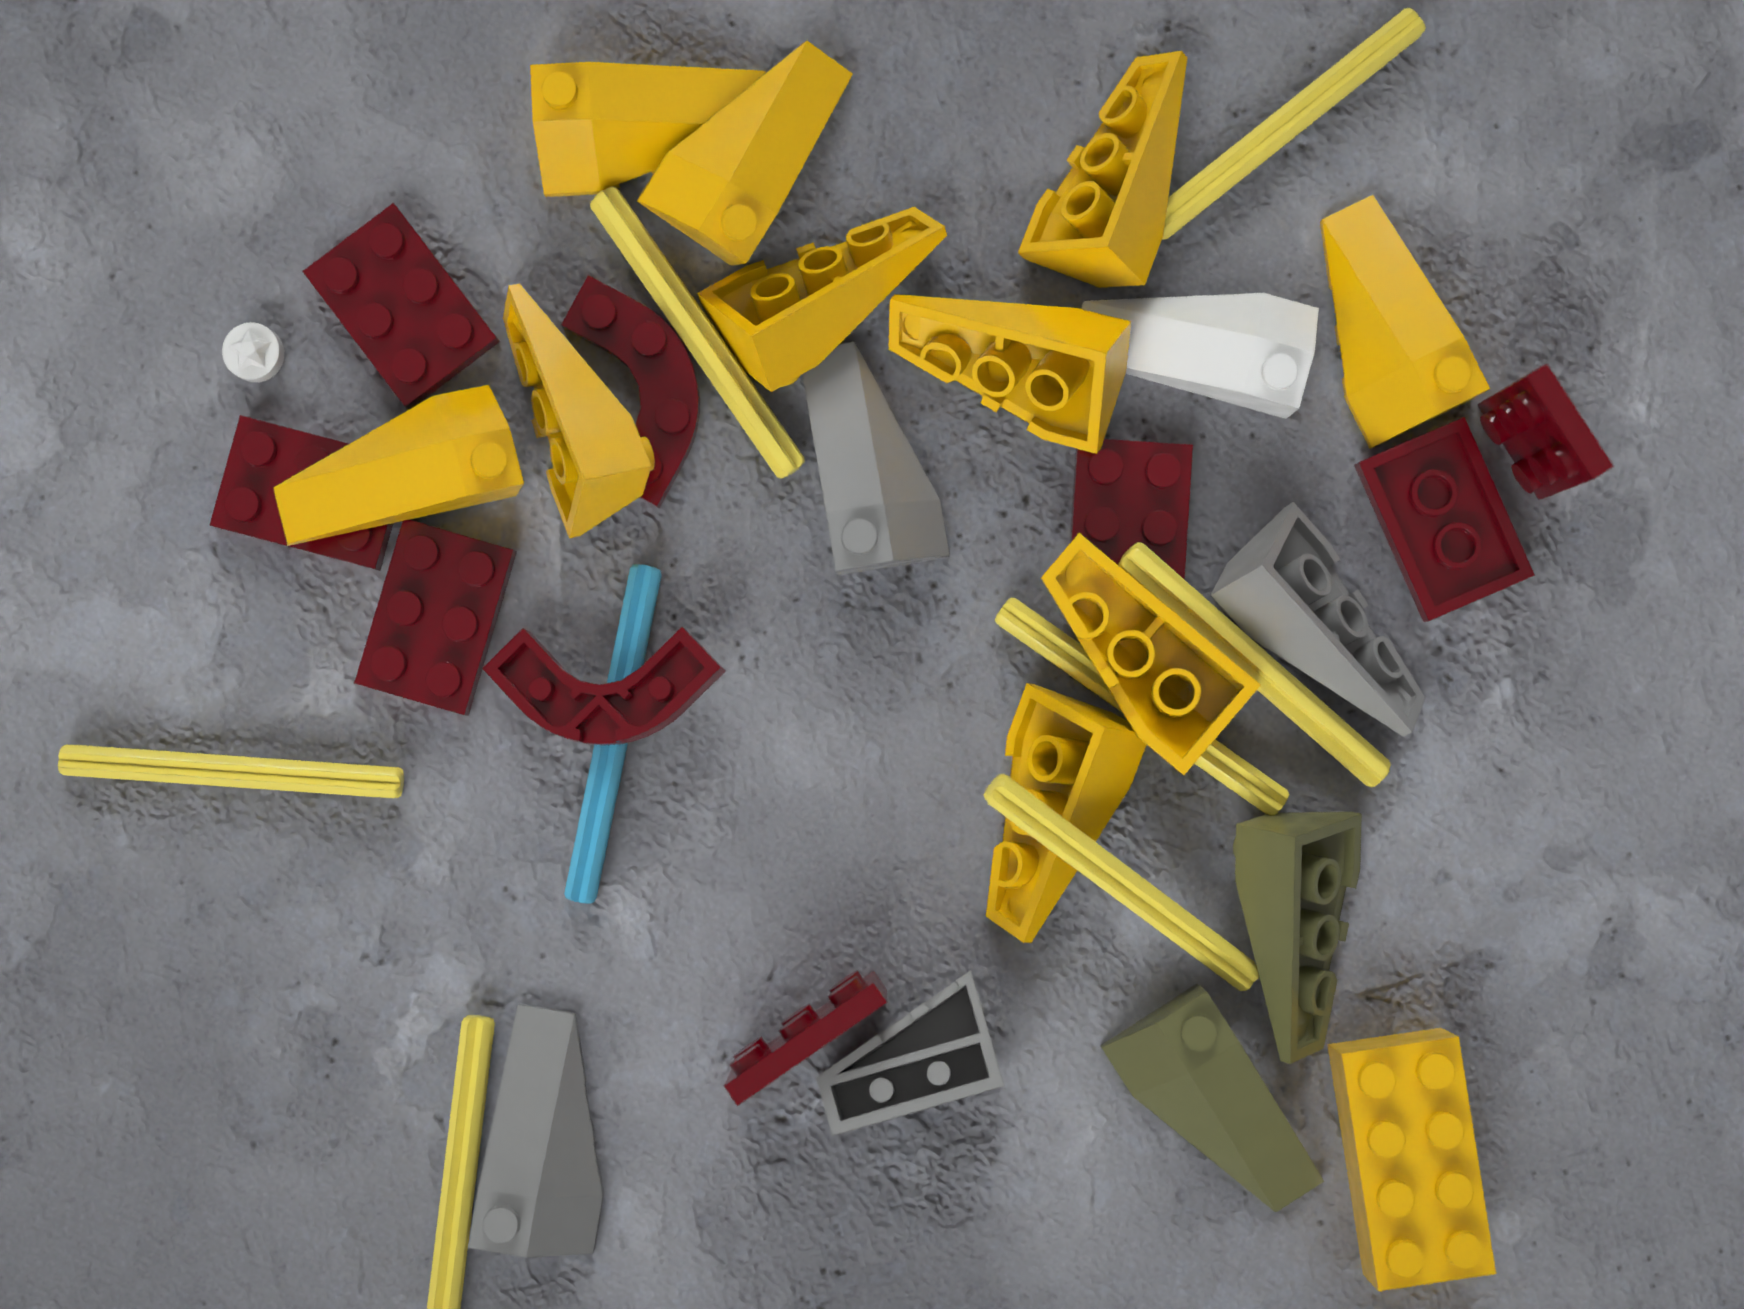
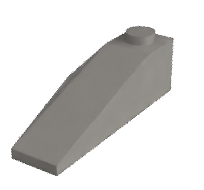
[802,342,950,576]
[1211,502,1425,737]
[468,1004,604,1258]

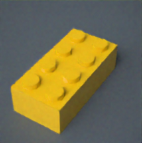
[1327,1028,1496,1291]

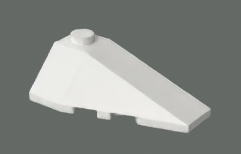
[1081,293,1319,419]

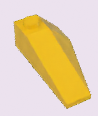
[637,41,853,266]
[1320,195,1490,449]
[986,683,1147,943]

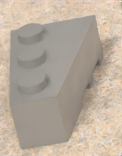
[816,970,1004,1136]

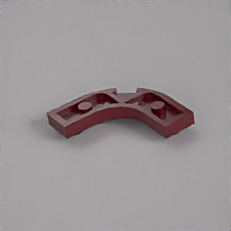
[561,275,700,509]
[482,627,726,746]

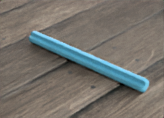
[564,564,662,904]

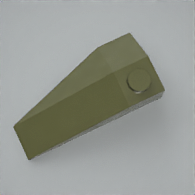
[1233,812,1362,1064]
[1100,984,1324,1212]

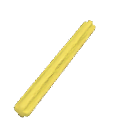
[1162,8,1426,240]
[590,187,805,479]
[1118,542,1391,787]
[995,597,1289,815]
[58,744,404,798]
[984,774,1259,991]
[427,1015,495,1309]

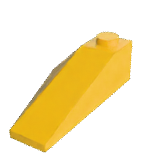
[1018,51,1188,288]
[530,62,766,197]
[697,207,947,392]
[503,283,655,539]
[888,294,1131,454]
[273,385,524,546]
[1041,533,1261,776]

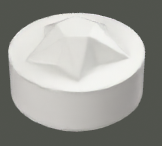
[222,322,285,383]

